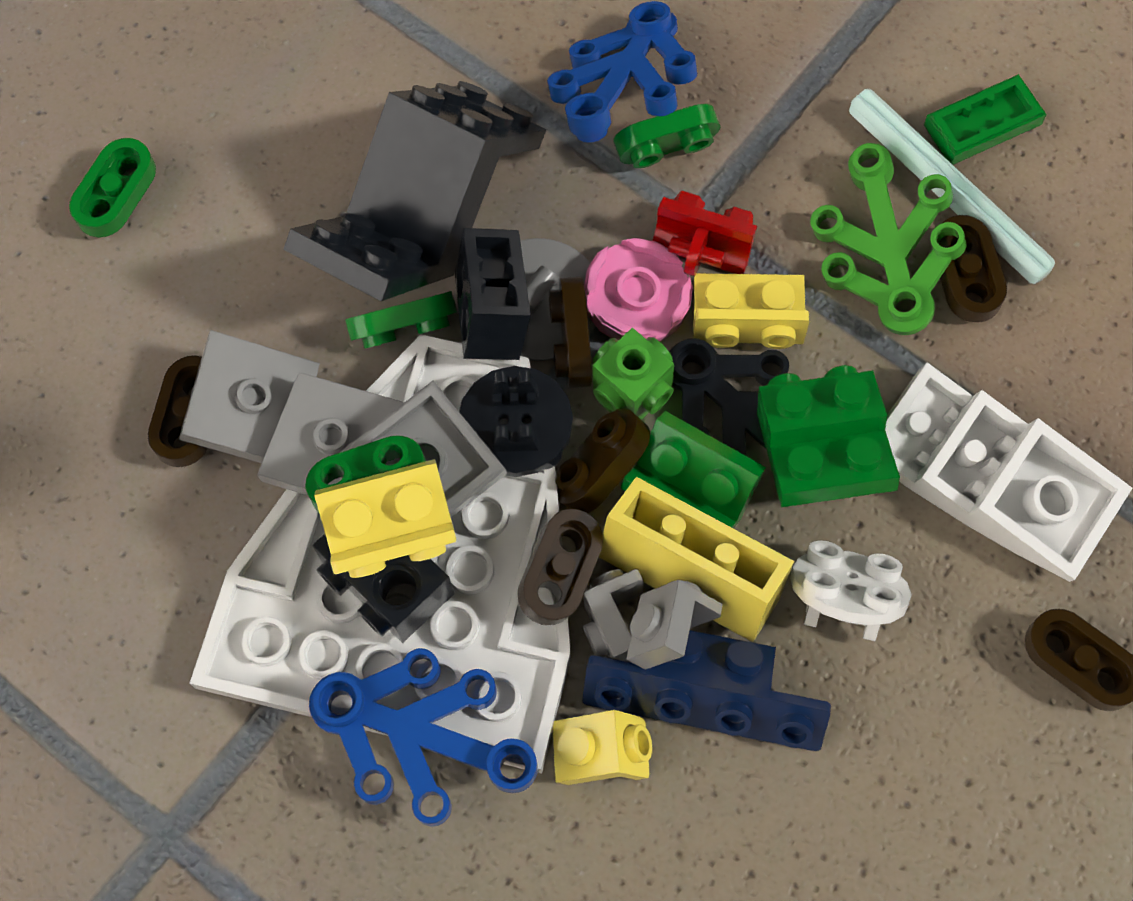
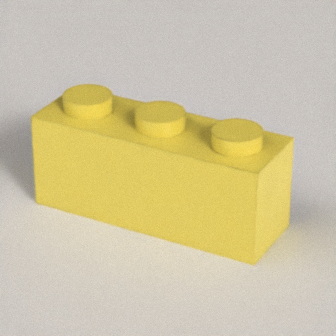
[599,477,794,642]

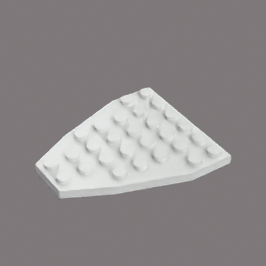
[190,334,571,773]

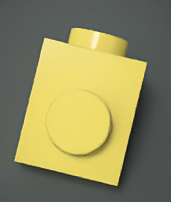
[552,710,652,785]

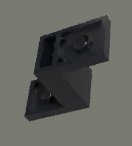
[283,81,547,301]

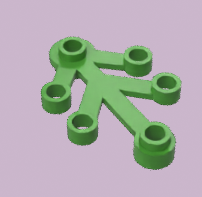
[810,143,966,335]

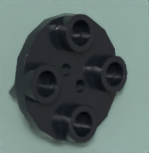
[459,366,573,477]

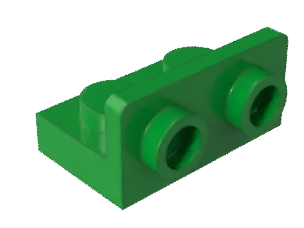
[621,411,766,529]

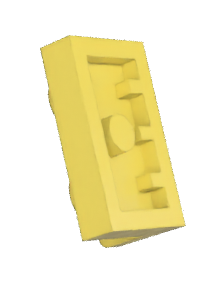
[693,273,809,349]
[314,459,457,578]

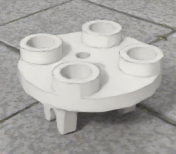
[790,540,912,641]

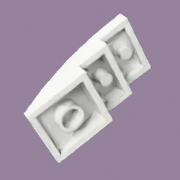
[885,362,1132,582]

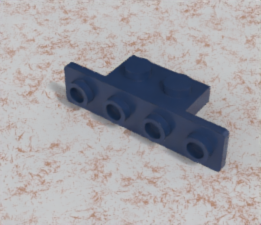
[582,630,831,751]

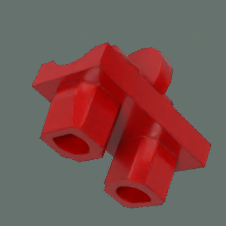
[652,191,757,277]

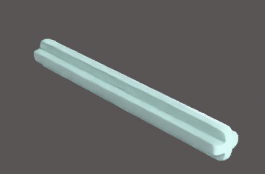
[849,89,1055,284]

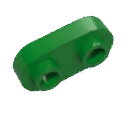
[613,104,721,169]
[69,138,156,237]
[345,291,458,349]
[305,436,426,512]

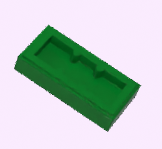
[924,74,1047,165]

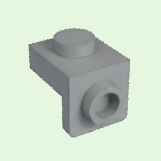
[583,569,643,663]
[626,579,723,669]

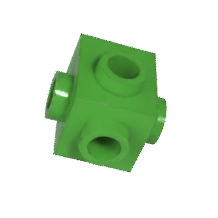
[593,327,674,420]

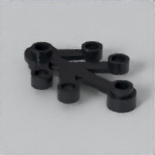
[669,338,789,456]

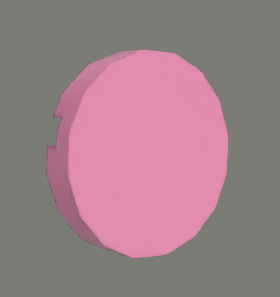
[584,238,693,342]

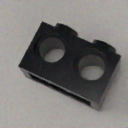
[455,228,531,360]
[312,534,455,643]

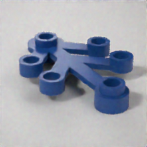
[547,1,698,143]
[309,648,538,827]

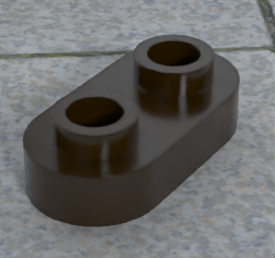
[938,215,1007,322]
[549,277,592,388]
[148,355,208,467]
[555,409,650,513]
[517,509,603,625]
[1025,609,1133,711]

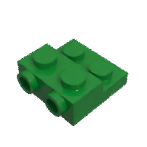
[757,365,900,508]

